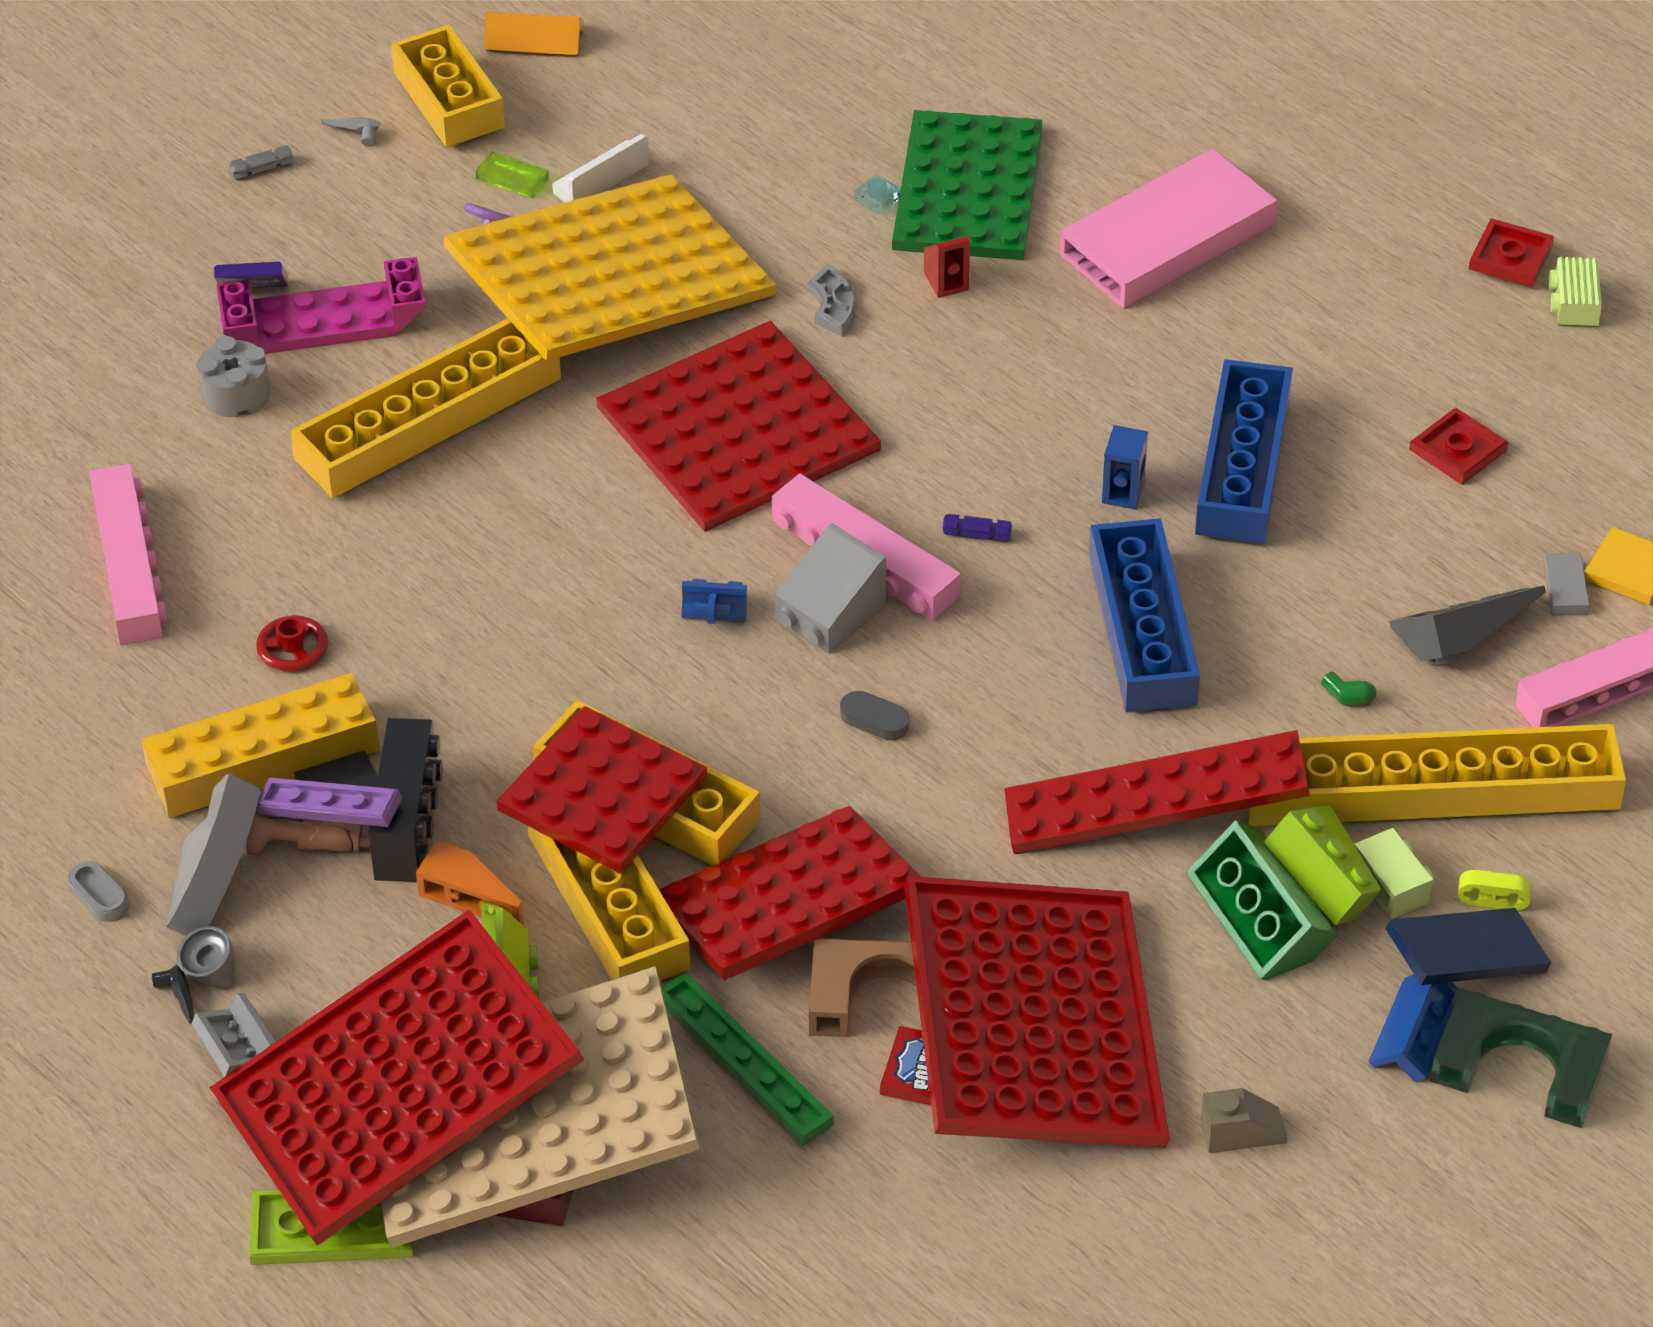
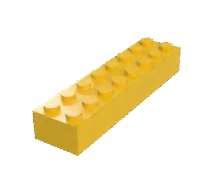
[291,318,561,499]

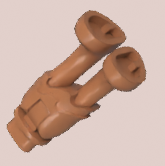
[246,791,370,855]

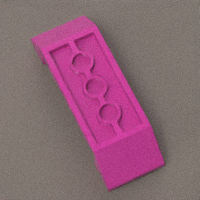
[216,257,426,354]

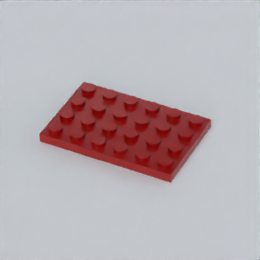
[659,805,922,981]

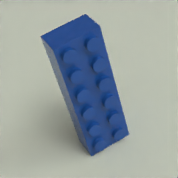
[1195,359,1293,544]
[1089,518,1200,712]

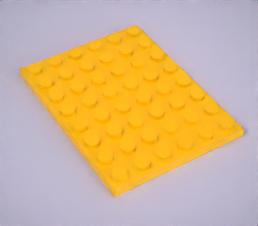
[444,174,777,361]

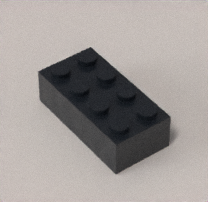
[368,718,443,882]

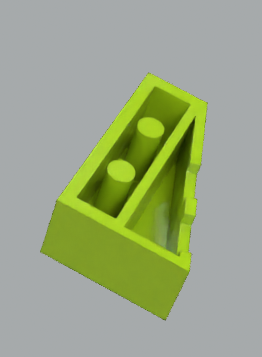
[1263,804,1382,925]

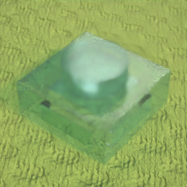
[854,174,901,214]

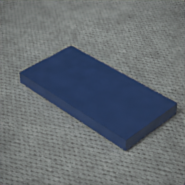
[1386,908,1551,985]

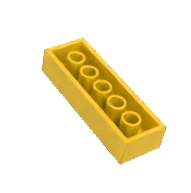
[141,672,380,818]
[533,700,761,866]
[528,826,691,981]

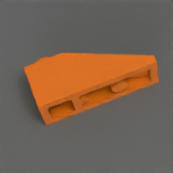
[416,840,524,926]

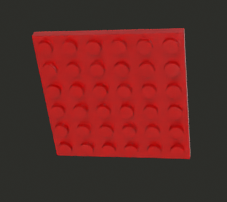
[596,320,881,532]

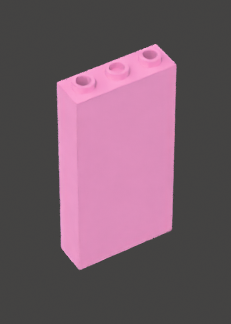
[1060,148,1278,309]

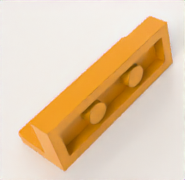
[484,12,584,55]

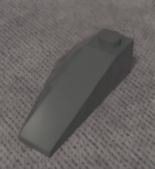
[1389,585,1546,665]

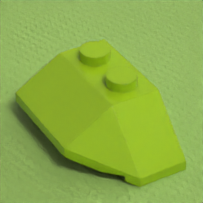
[482,903,539,998]

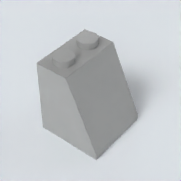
[775,523,886,654]

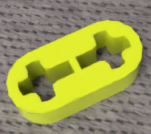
[1458,870,1531,911]

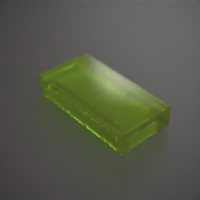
[476,151,549,198]

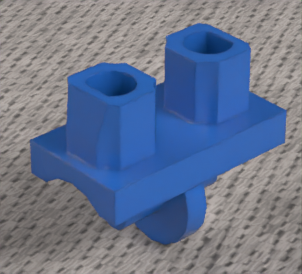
[682,579,747,624]

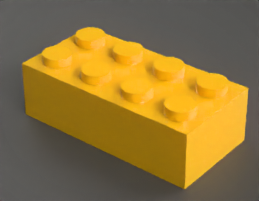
[391,24,505,148]

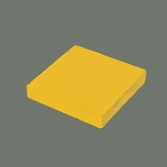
[1584,527,1653,605]

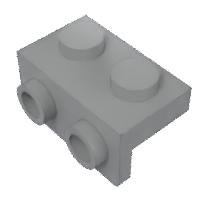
[191,993,275,1077]

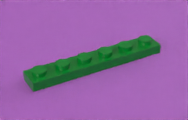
[662,972,834,1146]

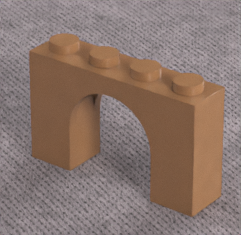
[809,938,916,1037]

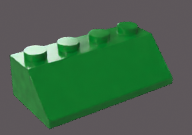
[1186,820,1338,980]

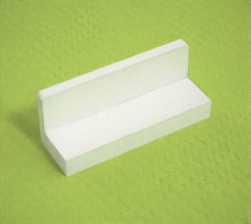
[552,134,649,203]

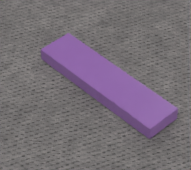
[256,777,403,827]

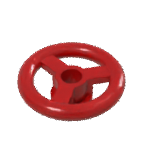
[256,615,328,671]

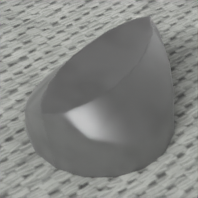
[177,926,235,988]

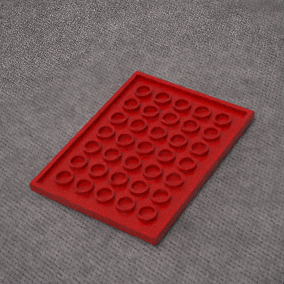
[904,876,1170,1148]
[209,909,585,1246]

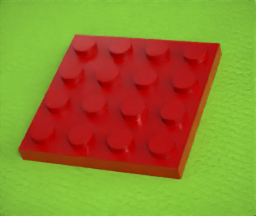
[497,706,707,874]

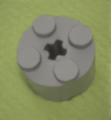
[197,336,270,417]

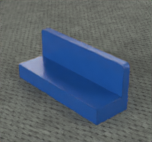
[1369,975,1462,1082]

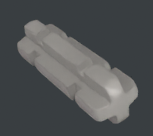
[229,145,293,180]

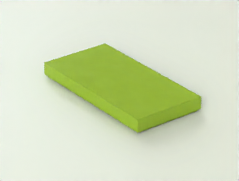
[249,1189,413,1265]

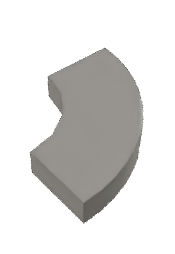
[808,264,855,337]

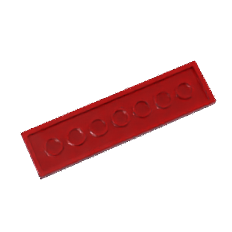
[1004,730,1310,854]

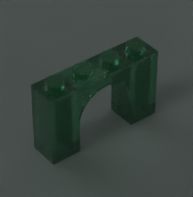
[1430,988,1612,1128]

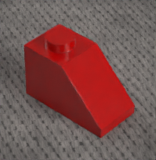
[924,236,970,298]

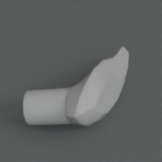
[321,117,381,146]

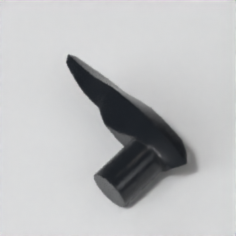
[152,964,194,1024]

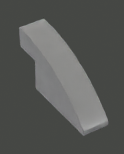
[166,773,261,936]

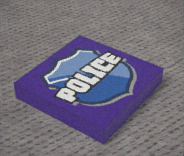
[214,261,288,288]

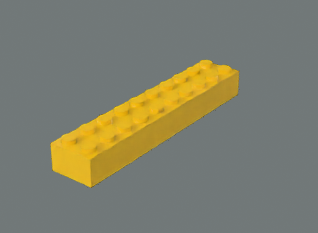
[1243,724,1626,826]

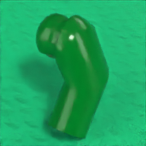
[1321,671,1377,706]

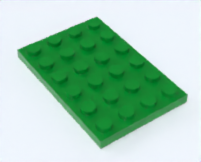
[892,110,1042,260]

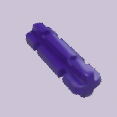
[943,513,1012,542]

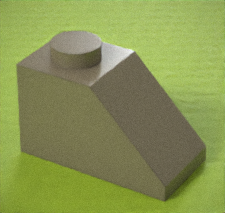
[1201,1088,1287,1153]

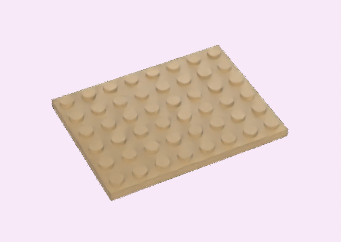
[381,966,700,1248]

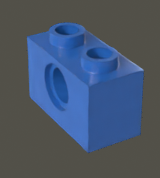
[1102,425,1148,510]

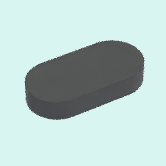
[840,691,909,740]

